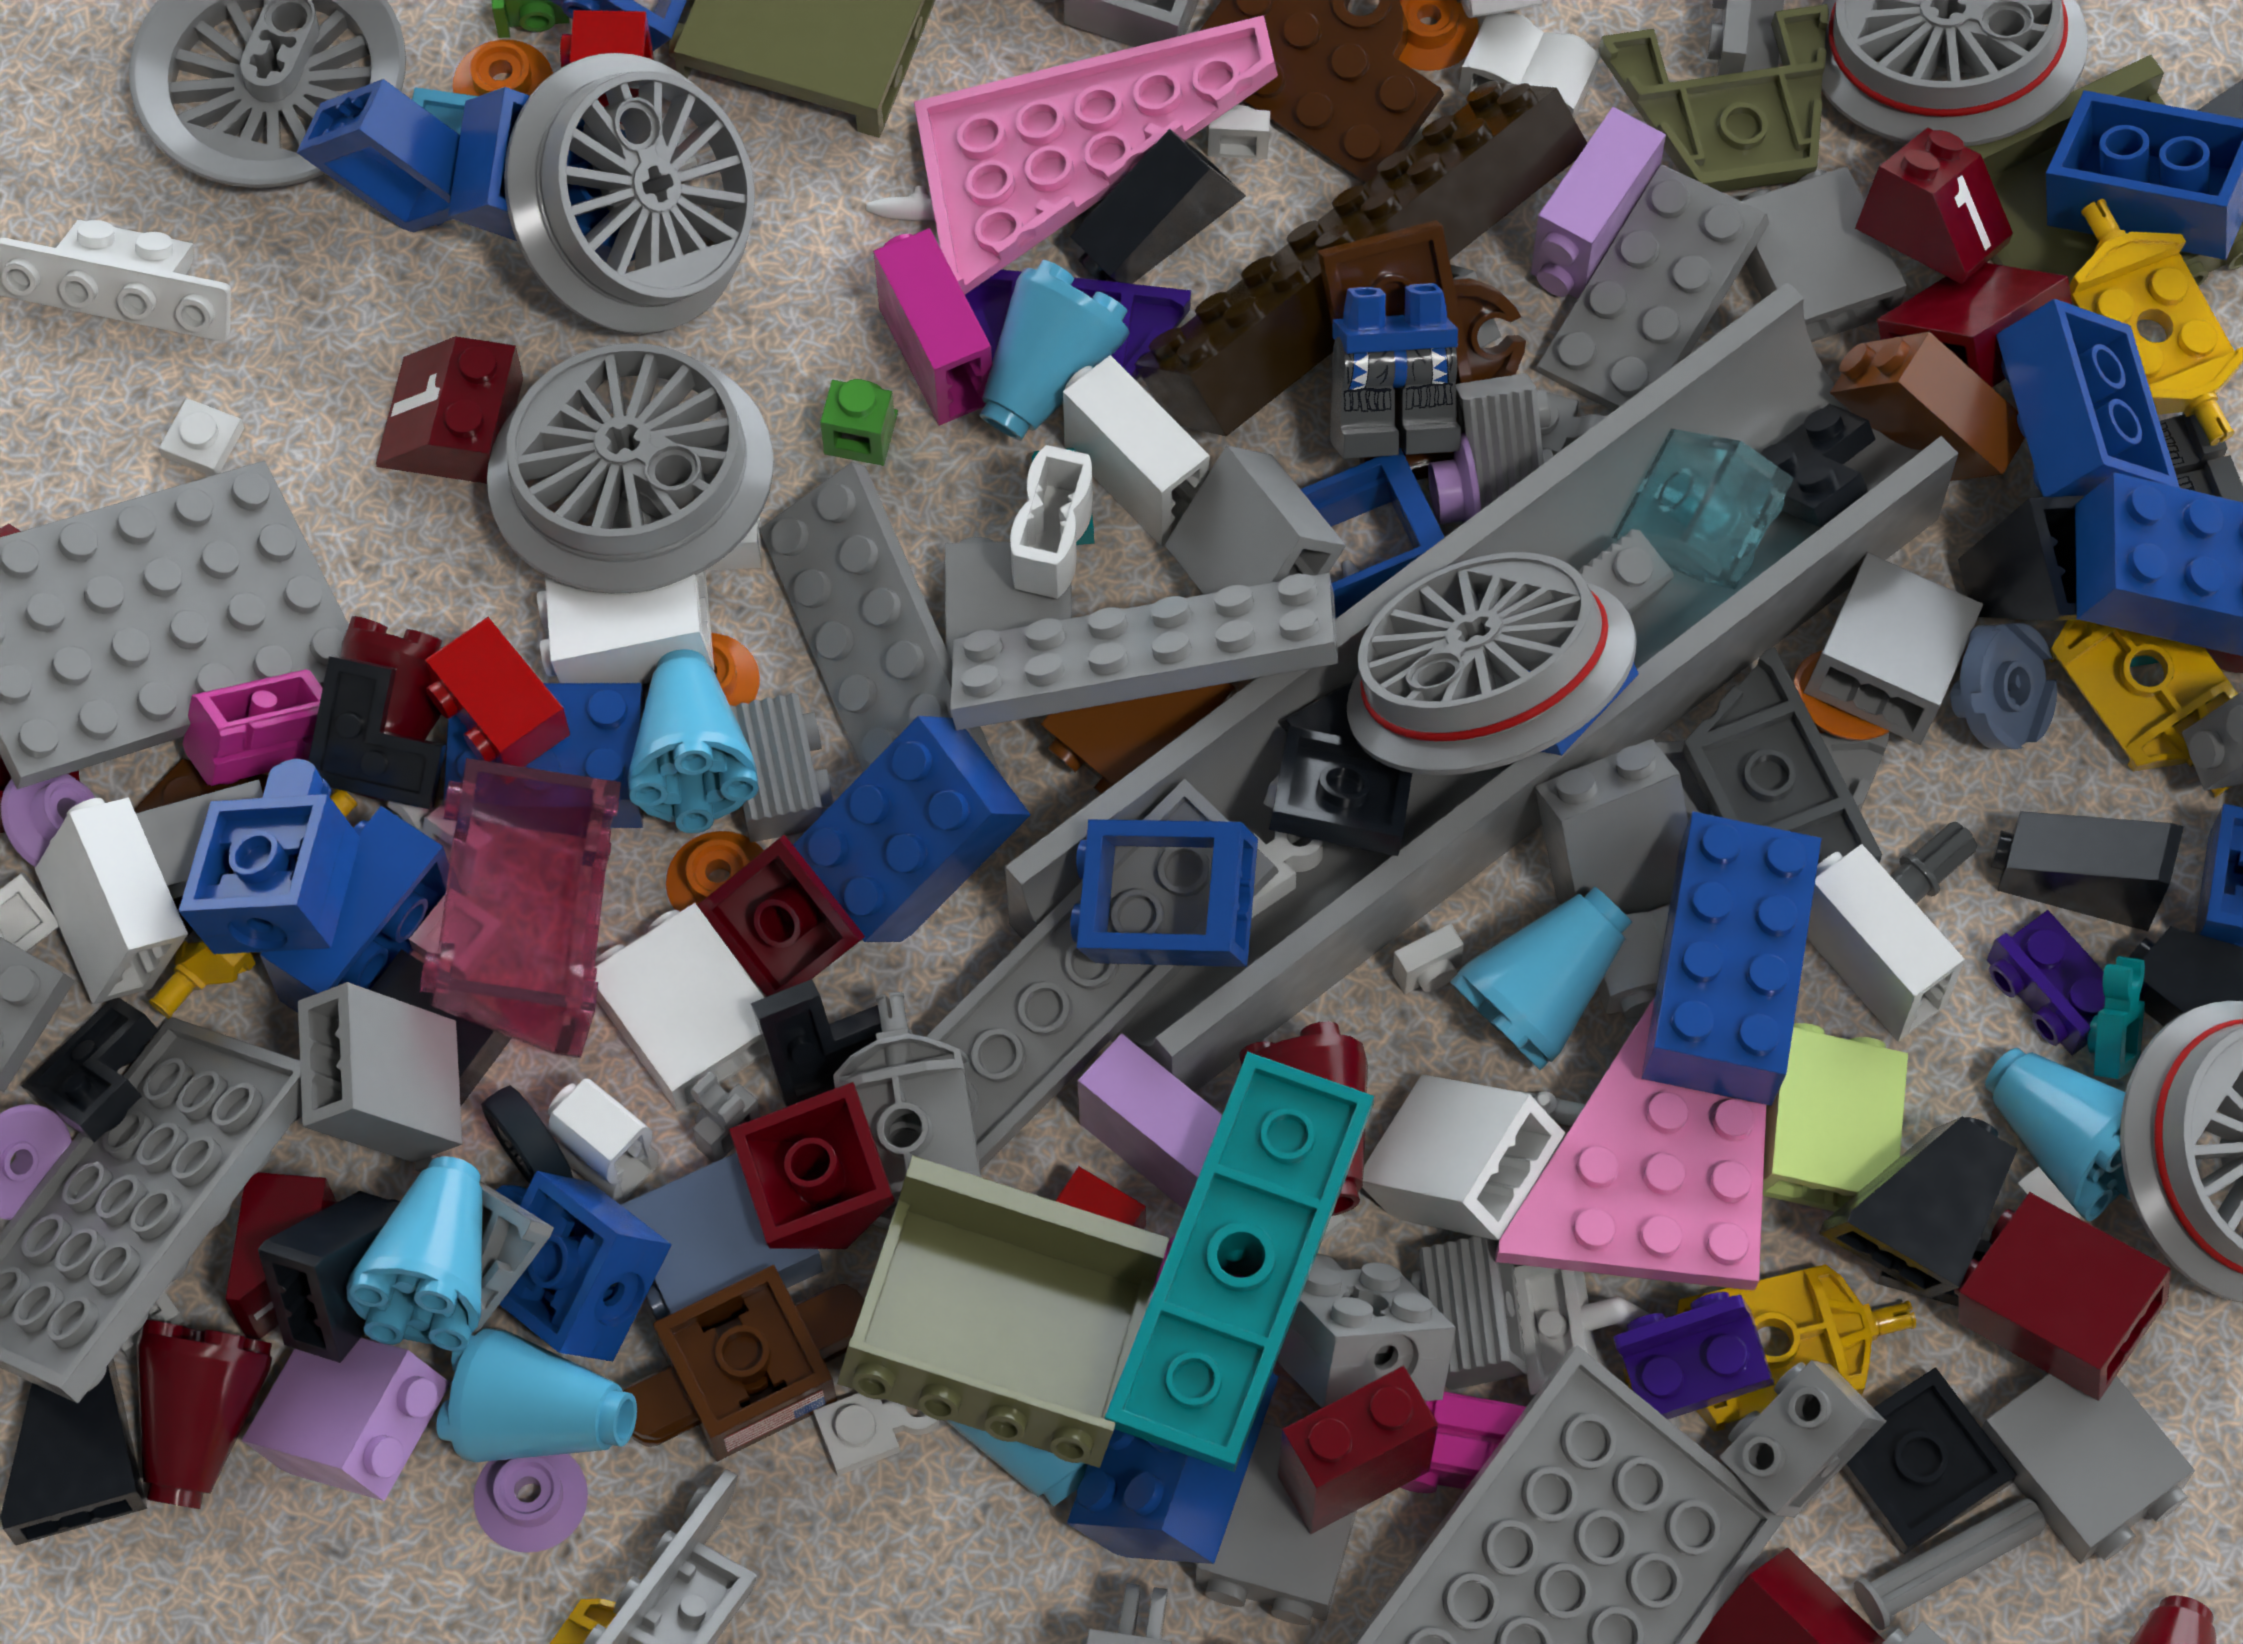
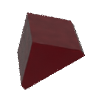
[697,834,865,997]
[729,1082,895,1249]
[1696,1547,1885,1644]

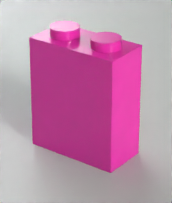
[873,228,992,426]

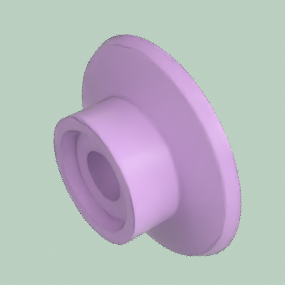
[1428,432,1481,524]
[1,774,95,867]
[0,1104,72,1220]
[474,1454,588,1552]

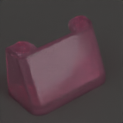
[420,758,621,1058]

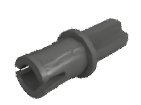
[1890,822,1978,904]

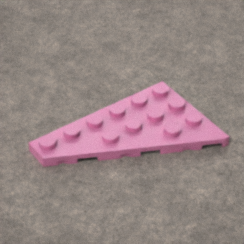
[914,15,1278,295]
[1495,996,1766,1291]

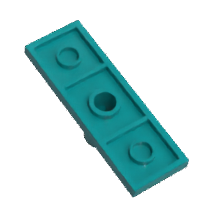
[1104,1052,1374,1472]

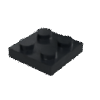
[1269,726,1413,856]
[1842,1367,2017,1555]

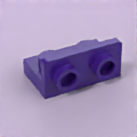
[1987,910,2105,1056]
[1613,1292,1775,1419]

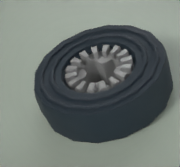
[481,1085,573,1184]

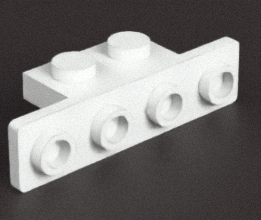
[0,220,231,341]

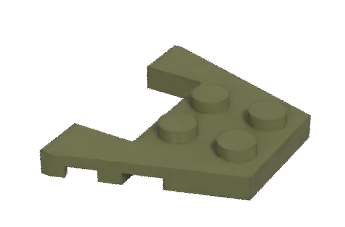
[1598,4,1829,192]

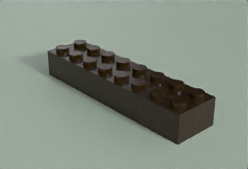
[1134,80,1587,436]

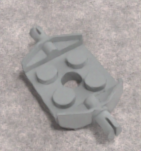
[833,992,982,1229]

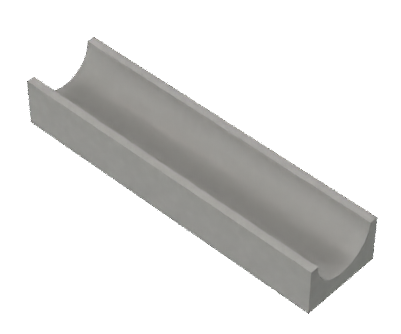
[1005,281,1958,1092]

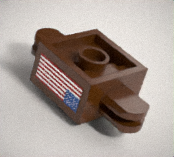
[623,1264,865,1462]

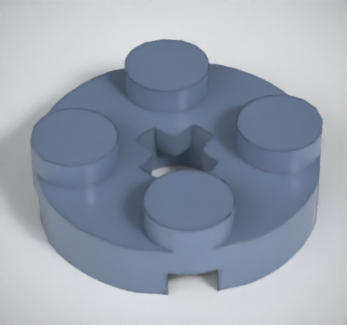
[1950,623,2057,750]

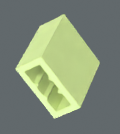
[1763,1023,1908,1212]

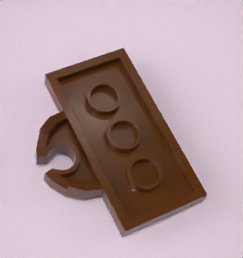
[1199,0,1444,184]
[1317,220,1526,480]

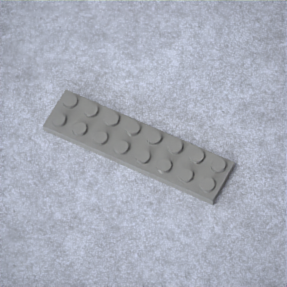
[889,778,1279,1170]

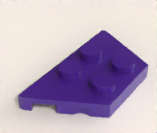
[965,269,1191,381]

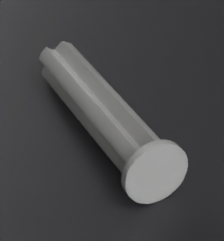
[1854,1498,2046,1630]

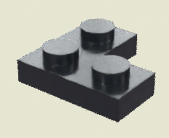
[1737,403,1876,528]
[308,655,446,809]
[751,979,882,1107]
[21,998,159,1143]

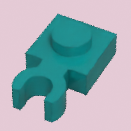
[2088,956,2145,1080]

